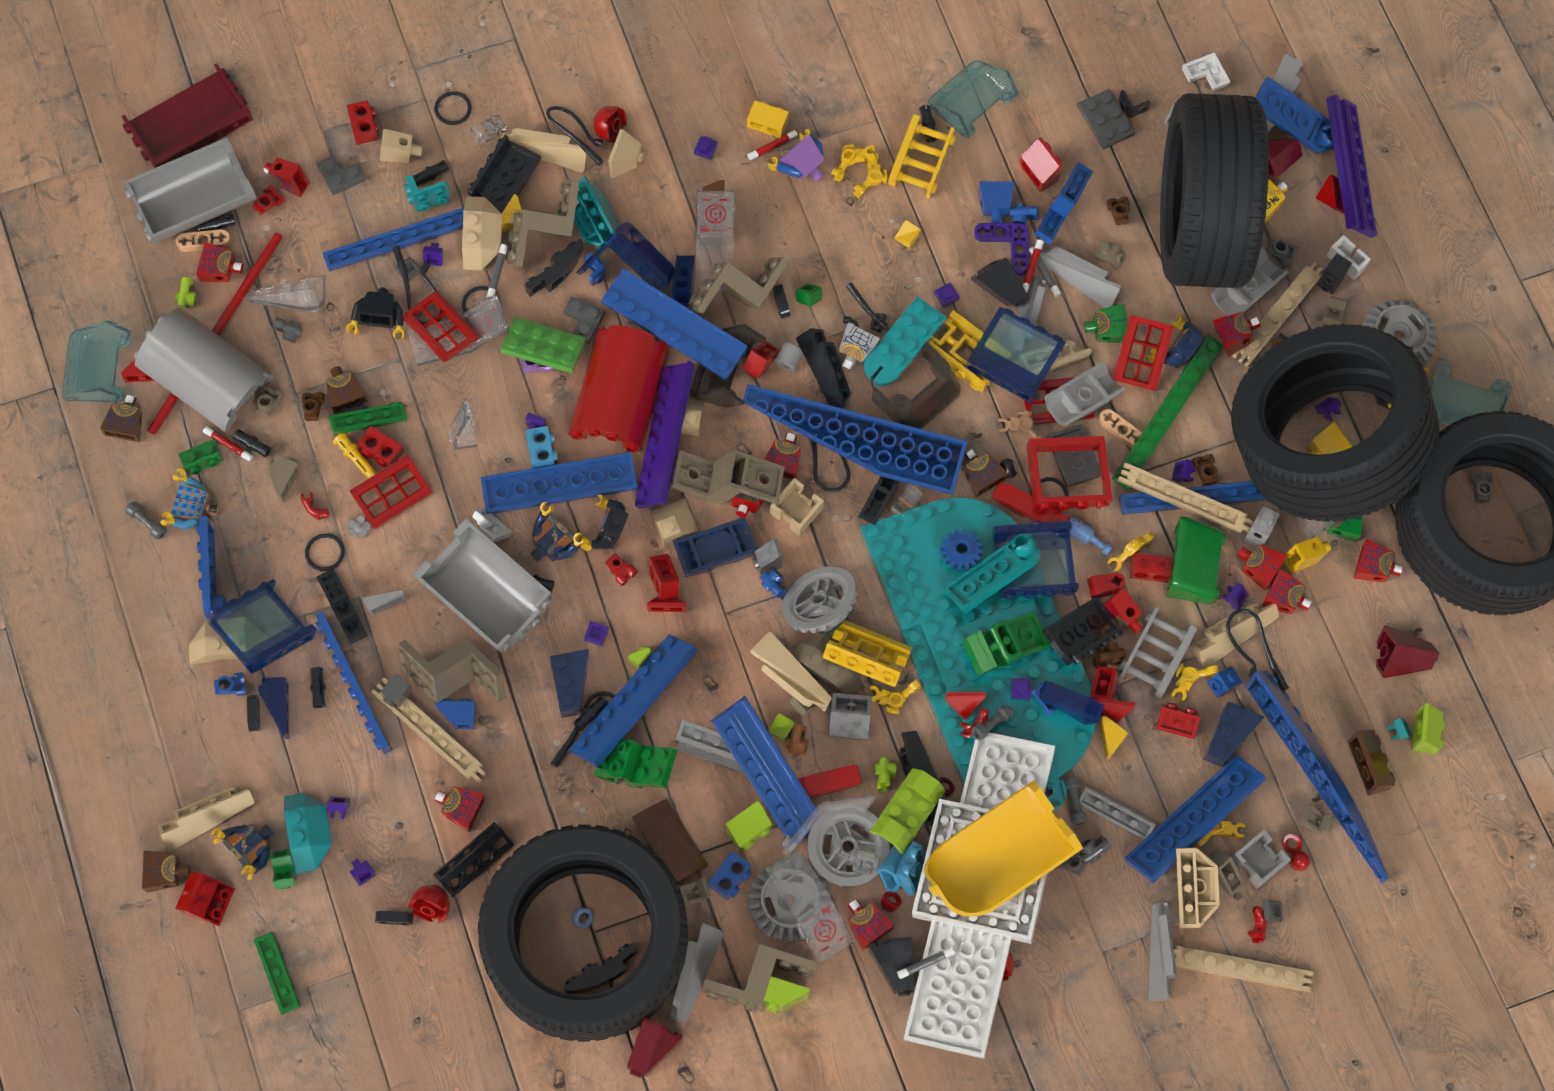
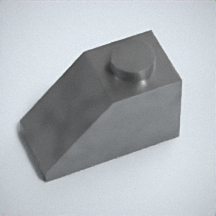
[752,538,783,575]

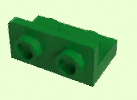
[178,439,223,475]

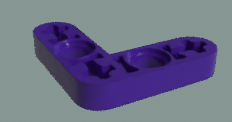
[974,223,1029,276]

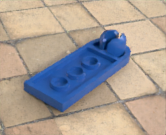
[1255,76,1333,154]
[196,516,228,620]

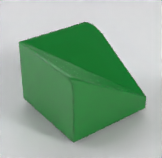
[796,283,822,307]

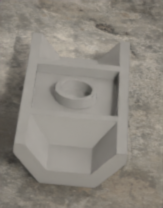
[1211,247,1289,316]
[1044,361,1126,427]

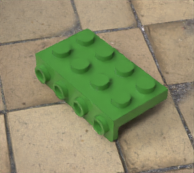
[501,317,586,373]

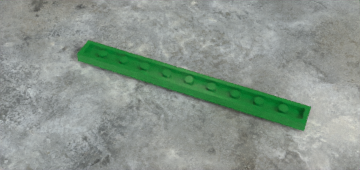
[1111,334,1223,490]

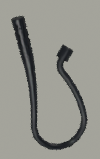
[546,106,604,166]
[392,246,442,325]
[843,282,890,332]
[810,439,851,492]
[1226,609,1289,690]
[551,691,616,768]

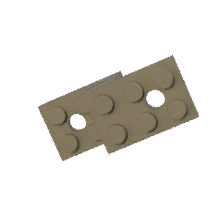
[506,180,579,267]
[688,257,789,313]
[670,449,785,504]
[399,638,505,703]
[703,944,818,1013]

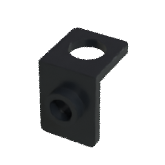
[1119,90,1151,118]

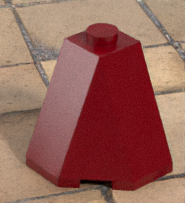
[1268,138,1303,177]
[1376,625,1439,678]
[627,1018,683,1078]

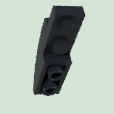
[524,238,584,297]
[564,942,638,994]

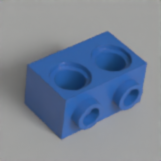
[708,851,752,901]

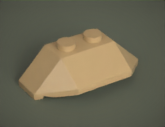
[462,197,502,271]
[189,617,269,665]
[1176,847,1220,928]

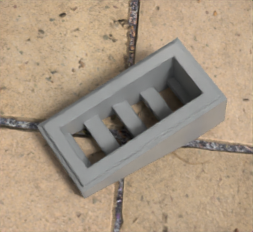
[362,590,406,616]

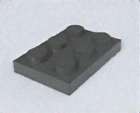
[1077,89,1135,149]
[1046,424,1101,488]

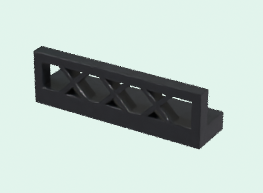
[433,822,514,897]

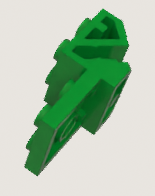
[962,611,1051,677]
[594,739,677,789]

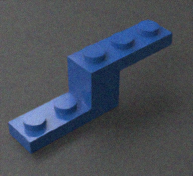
[1034,162,1093,245]

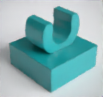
[1387,718,1413,740]

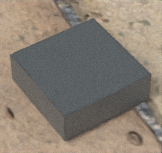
[395,257,421,281]
[1263,899,1283,923]

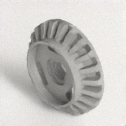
[1362,300,1437,365]
[782,566,858,633]
[807,805,889,887]
[749,860,831,943]

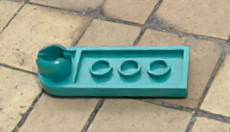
[864,296,947,387]
[943,533,1041,614]

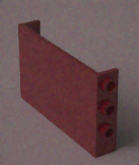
[122,63,253,168]

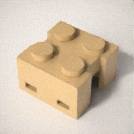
[770,478,824,536]

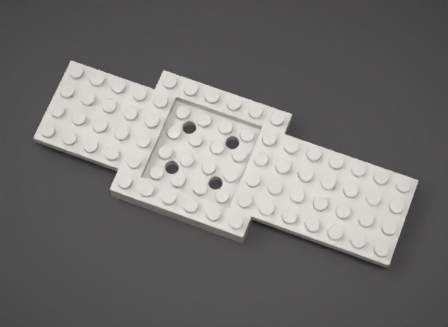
[904,732,1055,1059]

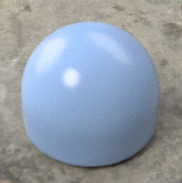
[572,907,593,928]

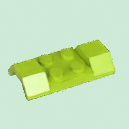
[869,768,946,855]

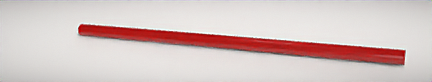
[147,232,283,435]

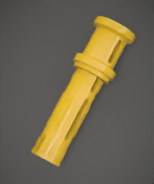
[333,433,377,479]

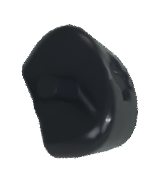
[870,313,888,333]
[1000,459,1017,478]

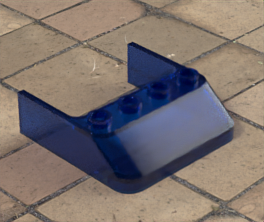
[576,222,675,324]

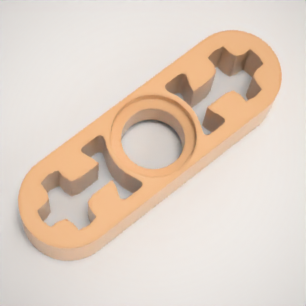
[176,229,231,252]
[1098,409,1142,448]

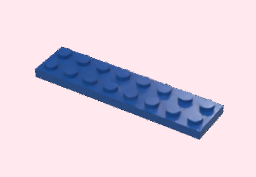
[481,452,638,514]
[1124,755,1266,883]

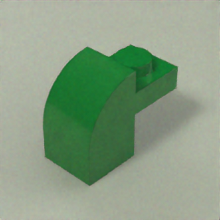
[271,848,297,889]

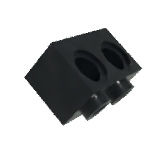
[1317,253,1352,295]

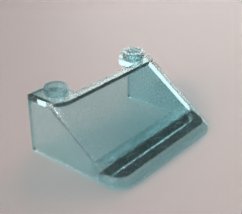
[928,61,1019,138]
[62,320,131,402]
[1429,358,1512,425]

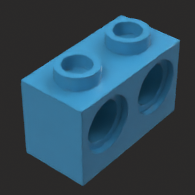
[525,426,558,468]

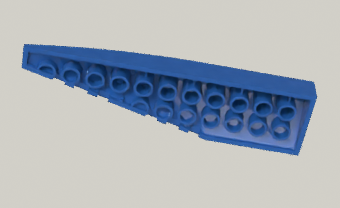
[742,384,967,495]
[1246,671,1388,884]

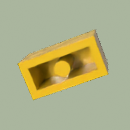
[747,101,789,138]

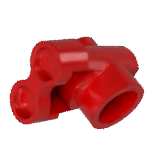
[252,185,285,215]
[605,553,638,586]

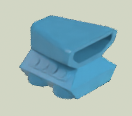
[878,841,926,896]

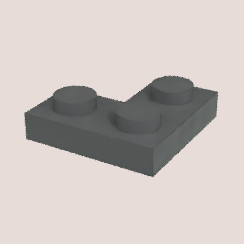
[317,156,366,195]
[563,296,605,344]

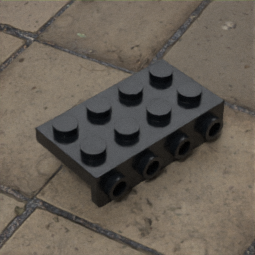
[467,135,541,214]
[1042,596,1126,666]

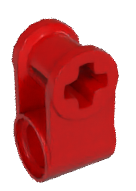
[1087,572,1126,599]

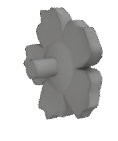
[348,516,371,539]

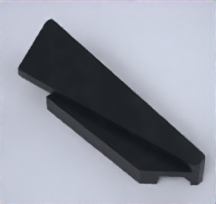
[796,328,851,408]
[899,731,947,828]

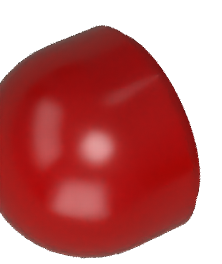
[1282,833,1303,853]
[1289,851,1310,871]
[881,891,902,912]

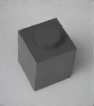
[381,673,413,708]

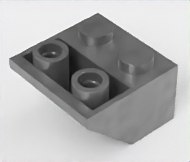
[828,693,872,740]

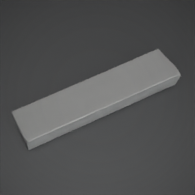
[1079,783,1157,840]

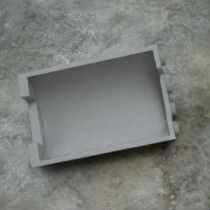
[124,137,257,244]
[134,308,273,432]
[413,519,552,652]

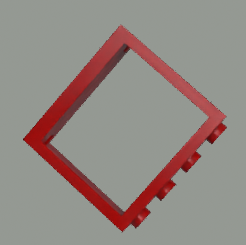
[1026,436,1113,511]

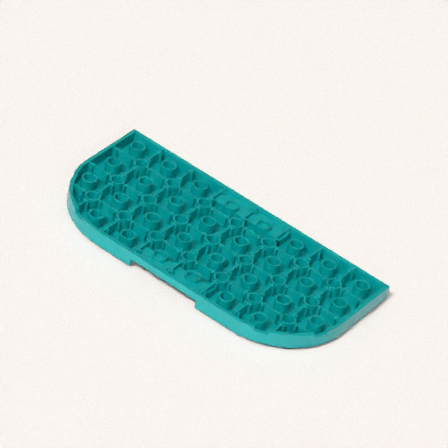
[860,498,1096,788]

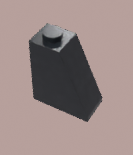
[971,257,1028,307]
[868,937,915,997]

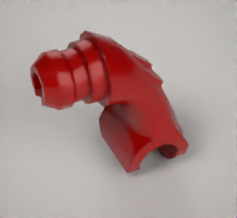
[301,492,329,520]
[960,708,990,737]
[1248,906,1267,943]

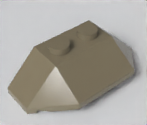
[790,636,861,695]

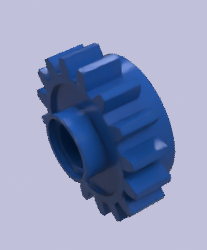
[940,529,983,572]

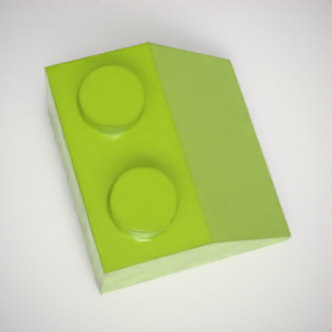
[1412,703,1446,754]
[726,801,772,851]
[763,976,810,1014]

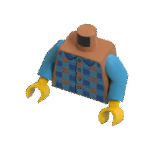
[160,468,219,530]

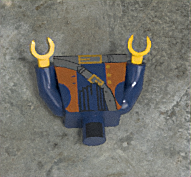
[1147,315,1204,368]
[530,501,588,562]
[210,824,274,880]

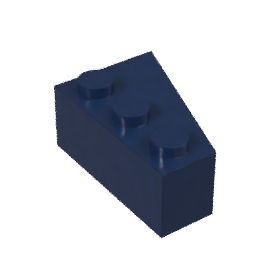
[550,649,590,718]
[1203,702,1264,767]

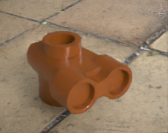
[785,723,808,755]

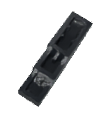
[858,477,900,525]
[316,568,368,645]

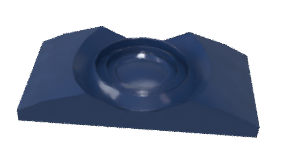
[673,518,757,577]

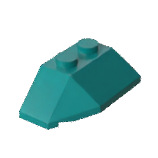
[574,176,620,247]
[284,793,332,874]

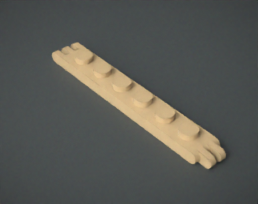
[1232,262,1323,368]
[1117,463,1254,533]
[370,678,486,783]
[1174,946,1314,992]

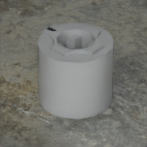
[775,343,803,372]

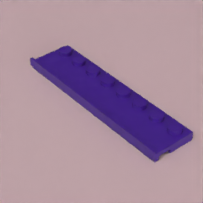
[1326,95,1377,238]
[634,361,695,509]

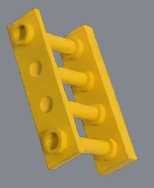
[888,114,957,199]

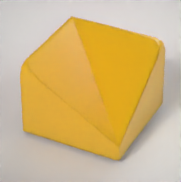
[894,220,921,249]

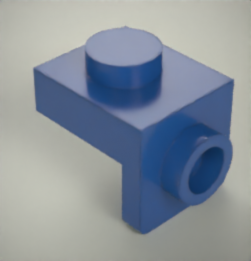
[584,253,606,286]
[1207,667,1243,698]

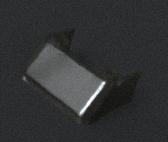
[690,324,766,408]
[871,342,961,429]

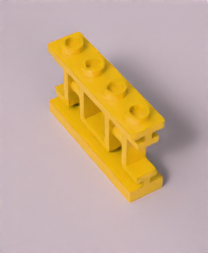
[924,310,1012,393]
[823,620,913,687]

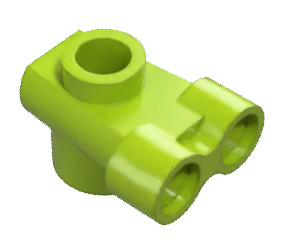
[175,277,196,308]
[874,757,896,792]

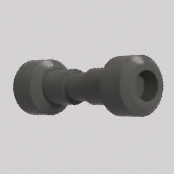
[125,501,167,540]
[972,704,1013,741]
[1063,776,1087,825]

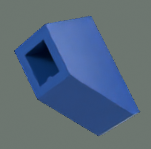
[435,698,476,729]

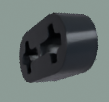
[772,284,790,319]
[247,694,260,732]
[375,911,414,926]

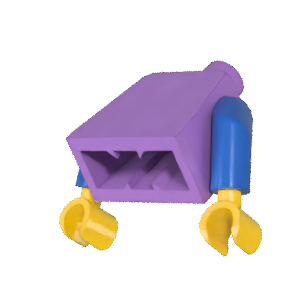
[767,129,824,181]

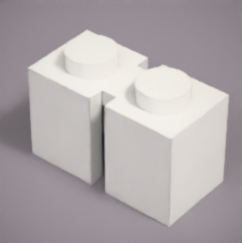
[1327,235,1371,280]

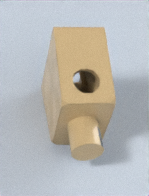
[380,129,422,163]

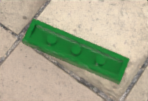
[328,402,407,435]
[253,931,301,1015]

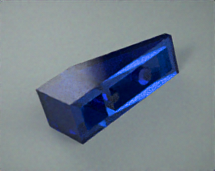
[672,255,695,307]
[258,677,289,739]
[1038,681,1105,725]

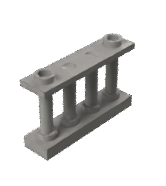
[1119,607,1198,699]
[676,720,744,773]

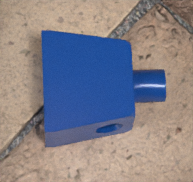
[978,181,1014,223]

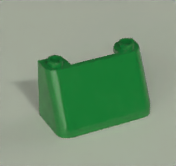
[1166,516,1226,605]

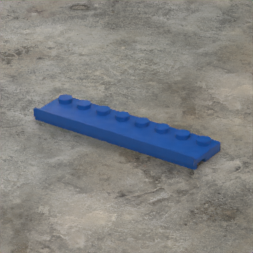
[601,268,748,381]
[569,634,698,768]
[710,696,821,846]

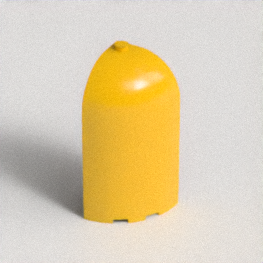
[924,781,1083,917]

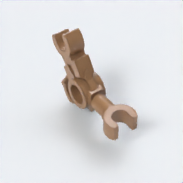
[998,411,1042,439]

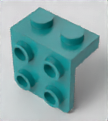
[404,175,451,212]

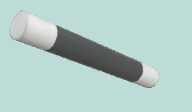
[487,244,508,299]
[1028,247,1061,297]
[897,946,956,979]

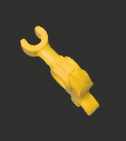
[831,144,876,182]
[853,152,888,198]
[1107,532,1155,572]
[1171,663,1219,703]
[867,680,921,714]
[1194,818,1246,849]

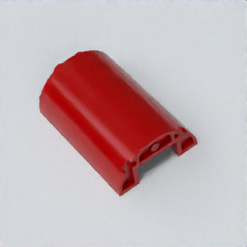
[568,325,669,453]

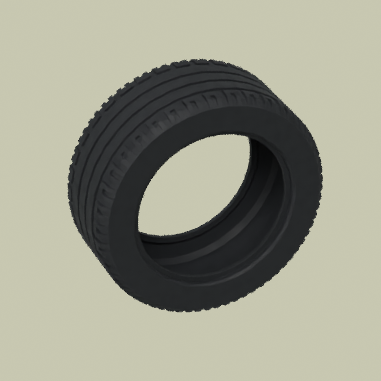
[1160,93,1269,288]
[1231,324,1439,522]
[1395,411,1554,615]
[478,824,688,1042]

